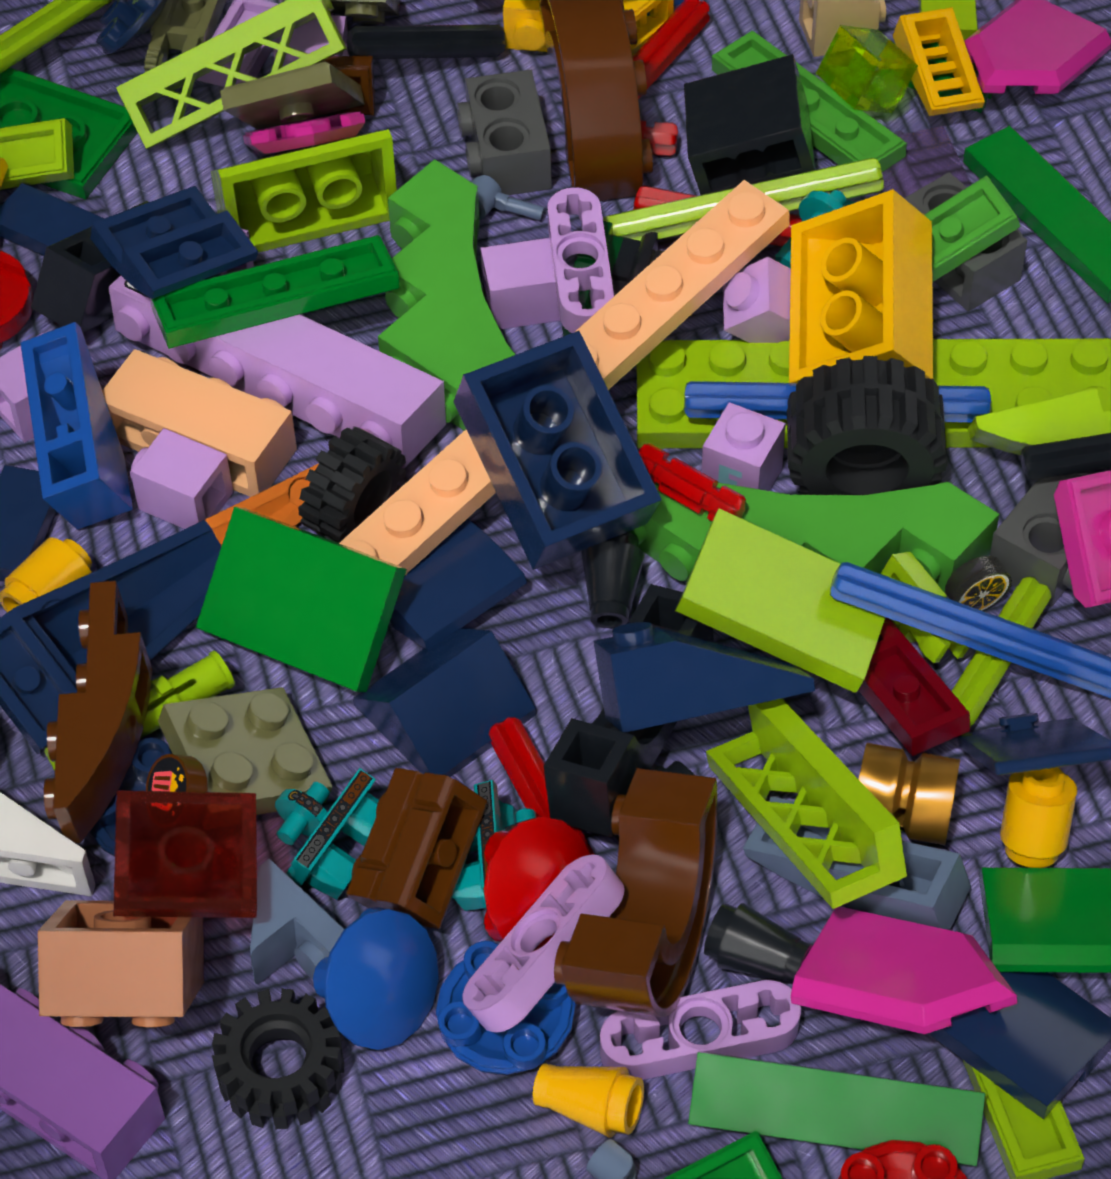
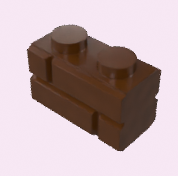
[346,768,488,929]

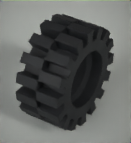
[298,426,406,543]
[212,988,344,1130]

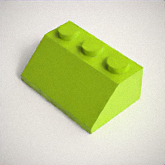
[210,129,397,253]

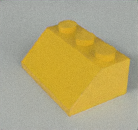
[789,189,933,383]

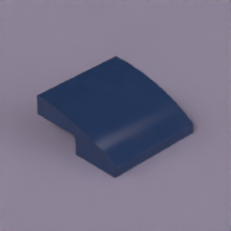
[90,186,258,299]
[390,519,527,651]
[928,972,1111,1119]

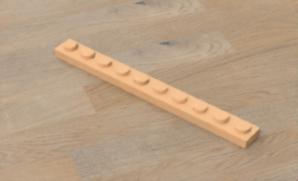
[339,180,790,575]

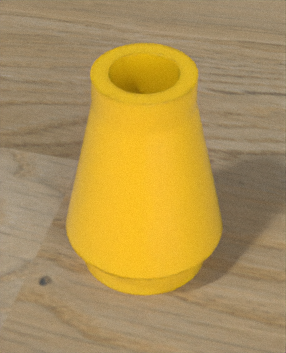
[533,1063,644,1138]

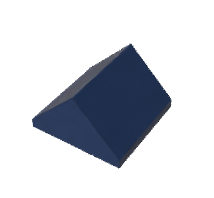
[353,628,536,777]

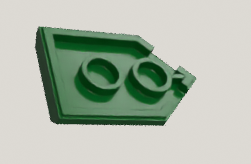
[979,867,1111,973]

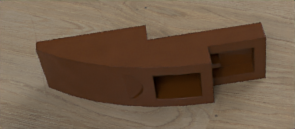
[44,581,152,844]

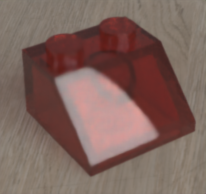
[113,790,257,918]

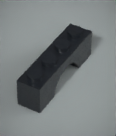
[544,584,714,838]

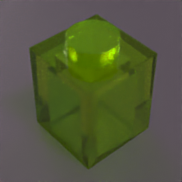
[816,25,918,114]

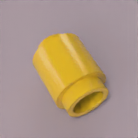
[0,537,92,612]
[1000,767,1077,868]

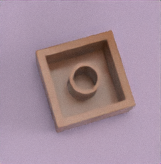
[38,900,204,1027]

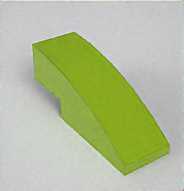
[968,388,1111,455]

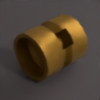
[859,743,960,845]

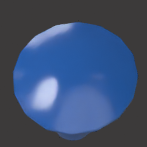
[313,907,439,1050]
[436,941,576,1075]

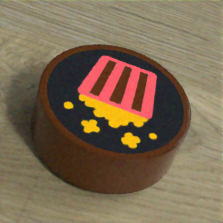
[146,754,208,823]

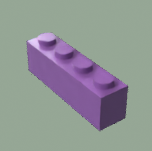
[0,984,165,1179]

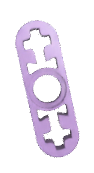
[548,187,614,333]
[462,855,624,1032]
[600,980,801,1080]

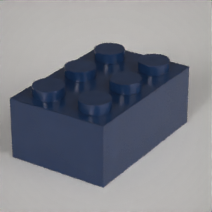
[453,331,662,570]

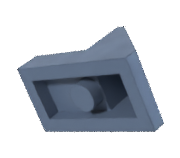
[250,859,344,984]

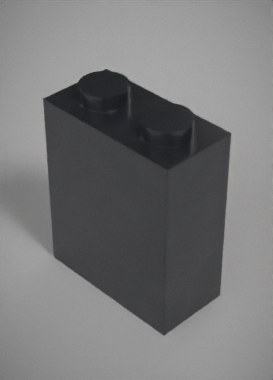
[684,54,815,195]

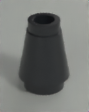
[581,532,644,629]
[704,903,813,982]

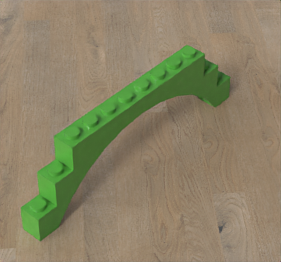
[378,159,1000,598]

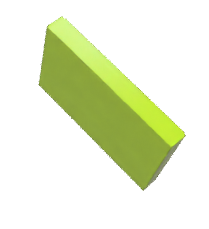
[675,508,885,693]

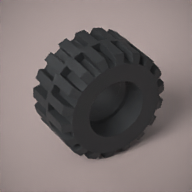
[787,356,947,495]

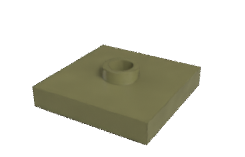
[220,61,365,130]

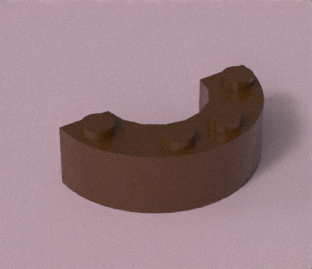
[539,0,653,201]
[554,768,717,1017]

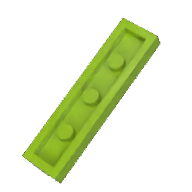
[116,0,347,149]
[706,698,907,909]

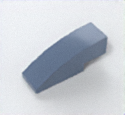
[743,796,971,930]

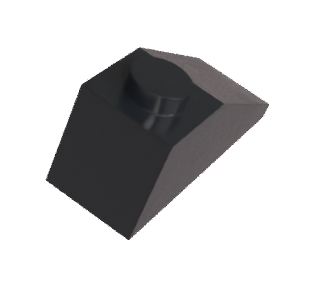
[31,201,148,333]

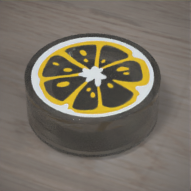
[945,556,1012,611]

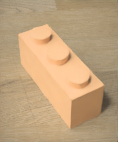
[102,349,297,497]

